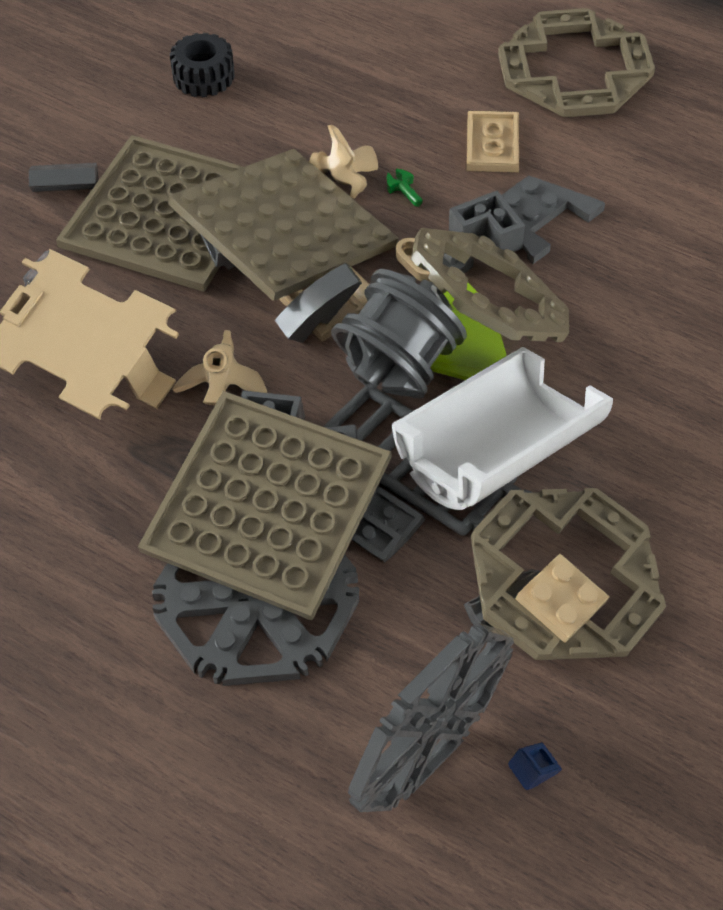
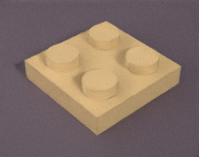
[515,554,610,643]

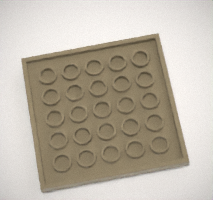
[56,135,243,292]
[168,149,399,301]
[138,391,392,620]

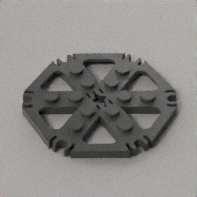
[152,554,359,686]
[348,623,514,812]

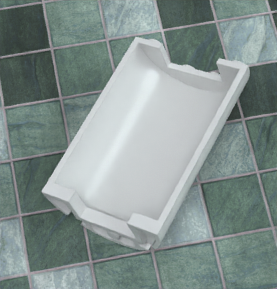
[392,347,613,510]

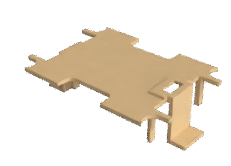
[0,249,179,420]

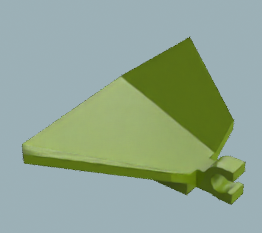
[430,283,507,380]

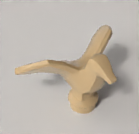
[309,125,378,199]
[172,330,267,406]

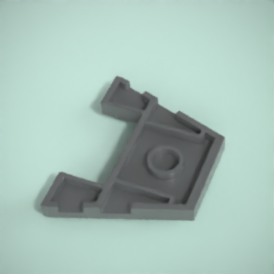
[502,175,605,264]

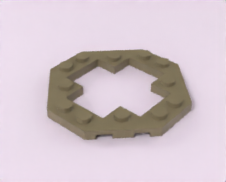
[498,8,655,117]
[411,228,569,342]
[471,488,666,660]

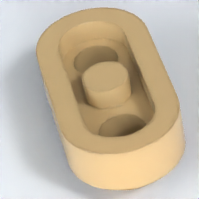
[396,238,430,281]

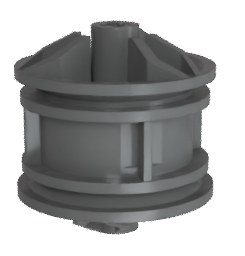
[331,269,467,399]

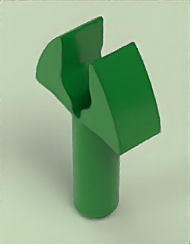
[387,168,423,207]

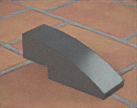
[275,263,362,343]

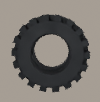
[170,32,235,97]

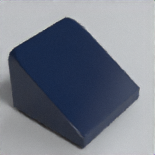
[508,742,562,790]

